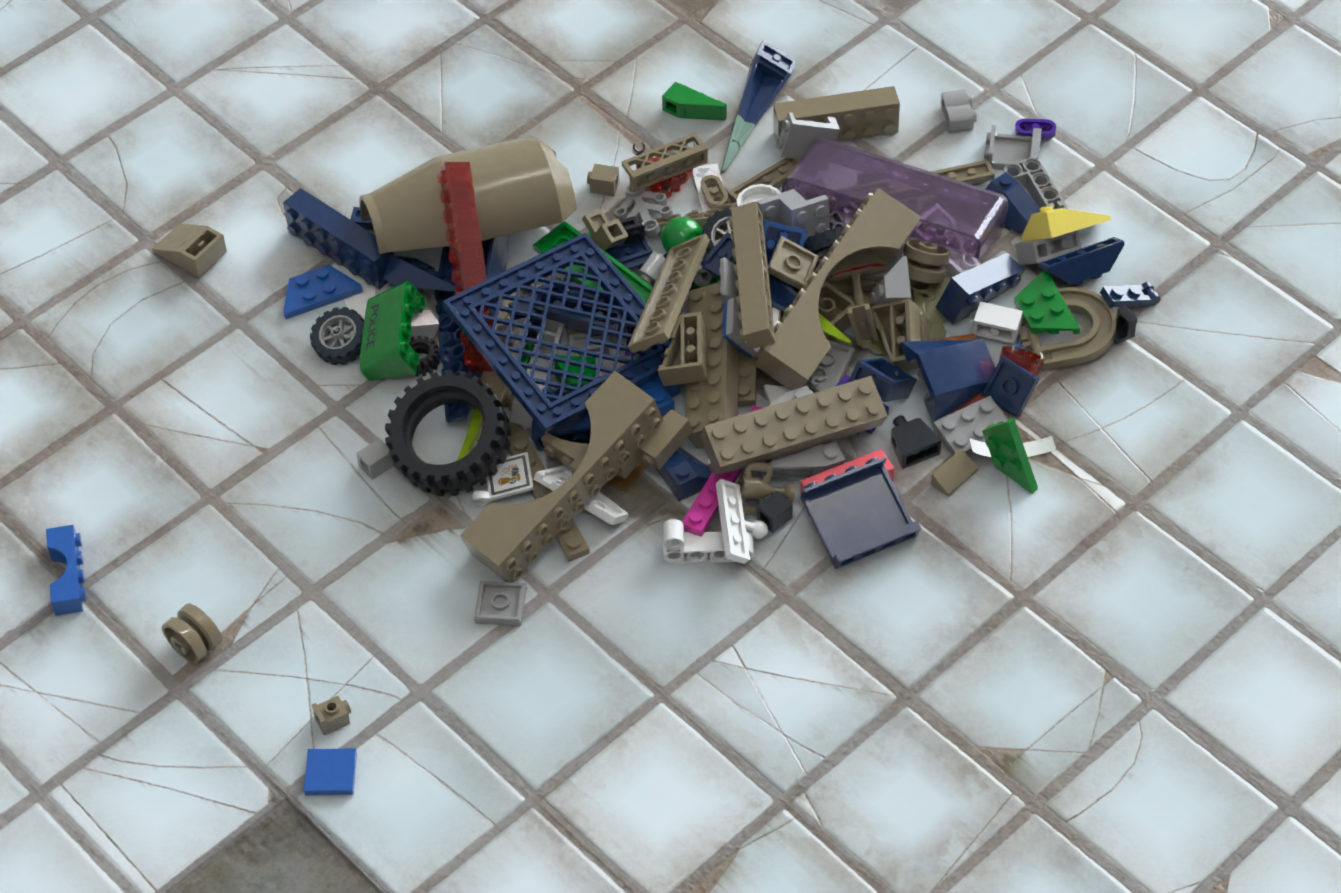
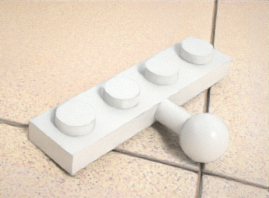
[716,479,768,564]

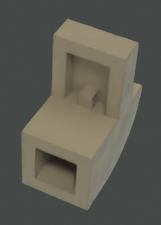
[582,209,629,251]

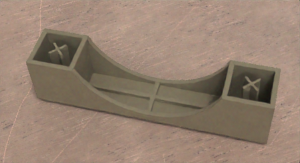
[754,188,921,391]
[460,371,664,582]

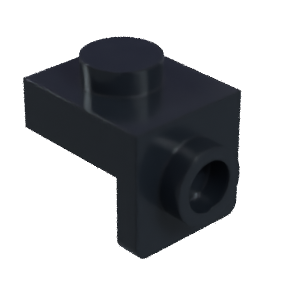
[619,216,645,244]
[1114,305,1137,344]

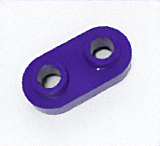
[1015,118,1056,140]

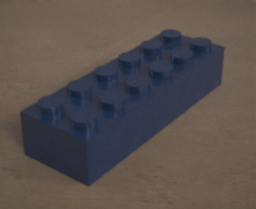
[283,188,394,290]

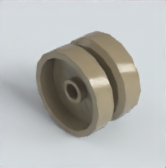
[903,239,951,283]
[161,603,222,664]

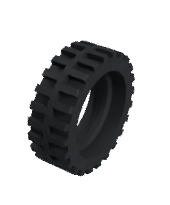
[385,370,511,496]

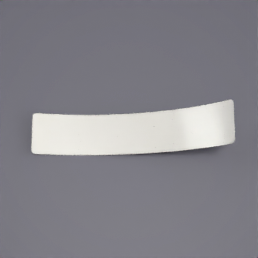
[969,436,1056,457]

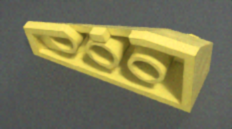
[1021,206,1111,241]

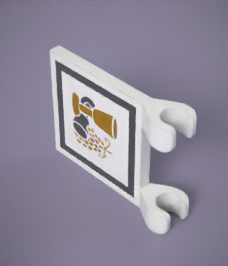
[473,452,534,507]

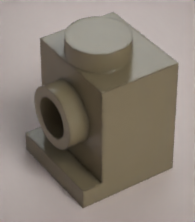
[312,696,351,735]

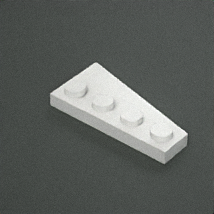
[534,465,629,525]

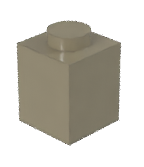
[587,164,620,196]

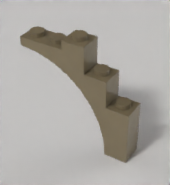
[541,409,693,479]

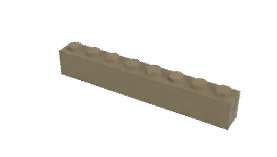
[729,201,776,349]

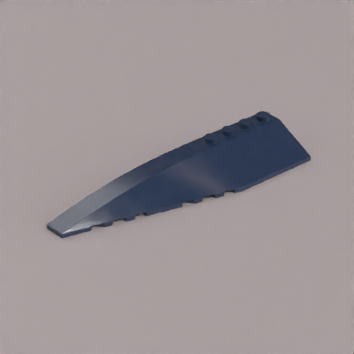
[434,234,511,424]

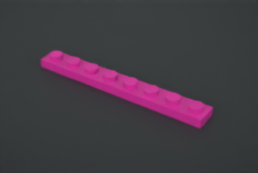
[682,405,762,537]

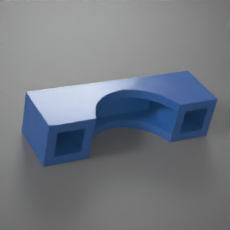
[46,525,87,616]

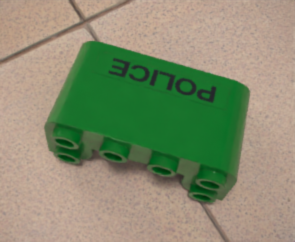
[359,281,426,381]

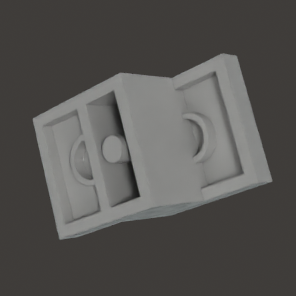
[756,189,830,239]

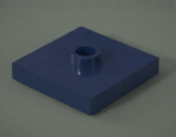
[982,356,1039,417]

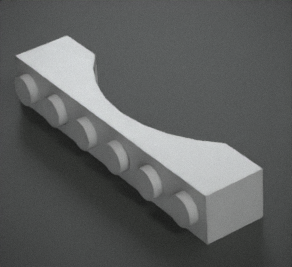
[509,319,565,427]

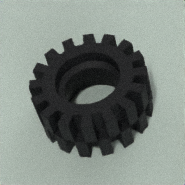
[409,335,440,377]

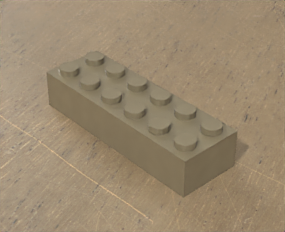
[773,86,900,142]

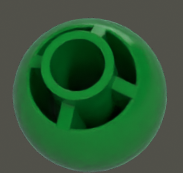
[660,217,703,253]

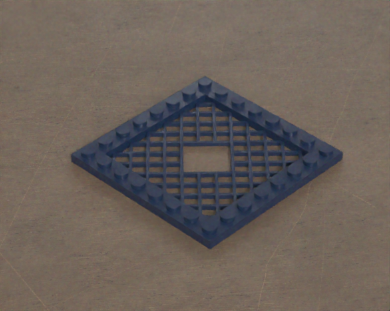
[442,232,672,433]

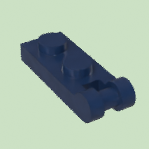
[1100,281,1161,308]

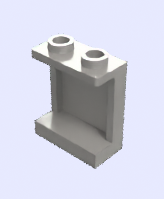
[776,112,840,163]
[984,125,1042,170]

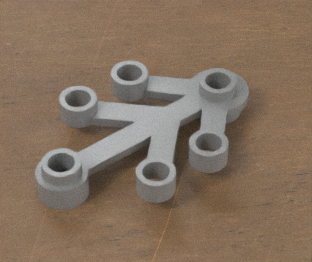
[615,184,673,239]

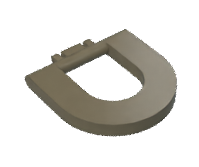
[1019,287,1116,371]

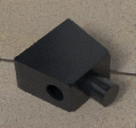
[891,415,941,469]

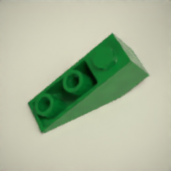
[662,81,727,121]

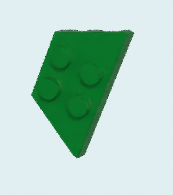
[1014,270,1080,334]
[982,418,1038,494]

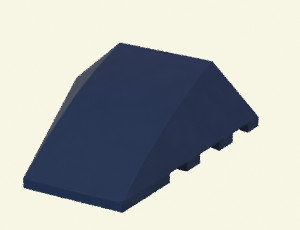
[900,339,996,423]

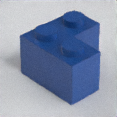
[763,220,807,265]
[637,375,681,418]

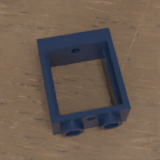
[849,358,917,402]

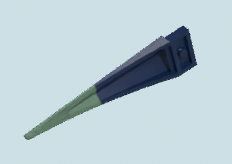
[721,40,797,174]

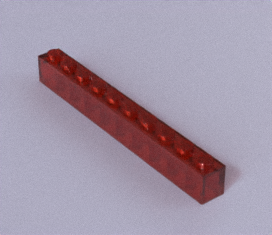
[437,162,494,372]

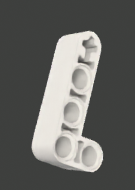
[663,519,754,564]

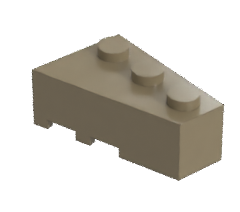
[658,312,707,387]

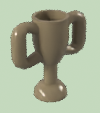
[737,461,796,515]

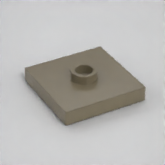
[768,236,819,290]

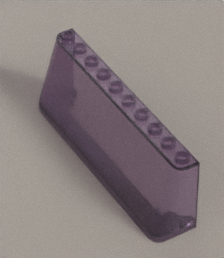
[781,138,1008,259]

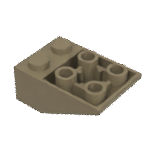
[152,223,227,278]

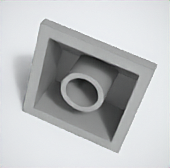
[869,256,911,306]

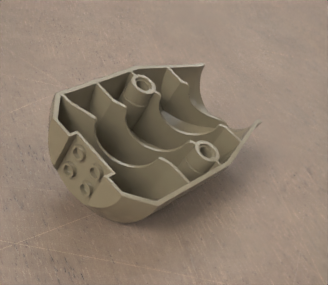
[359,136,577,254]

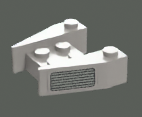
[759,386,845,480]

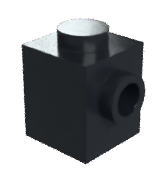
[757,491,793,533]

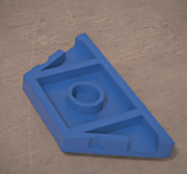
[283,264,363,319]

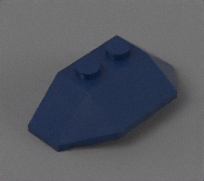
[1038,237,1125,286]
[533,281,623,336]

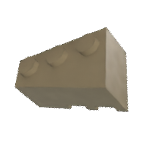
[870,298,921,371]

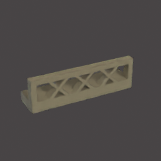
[622,133,708,192]

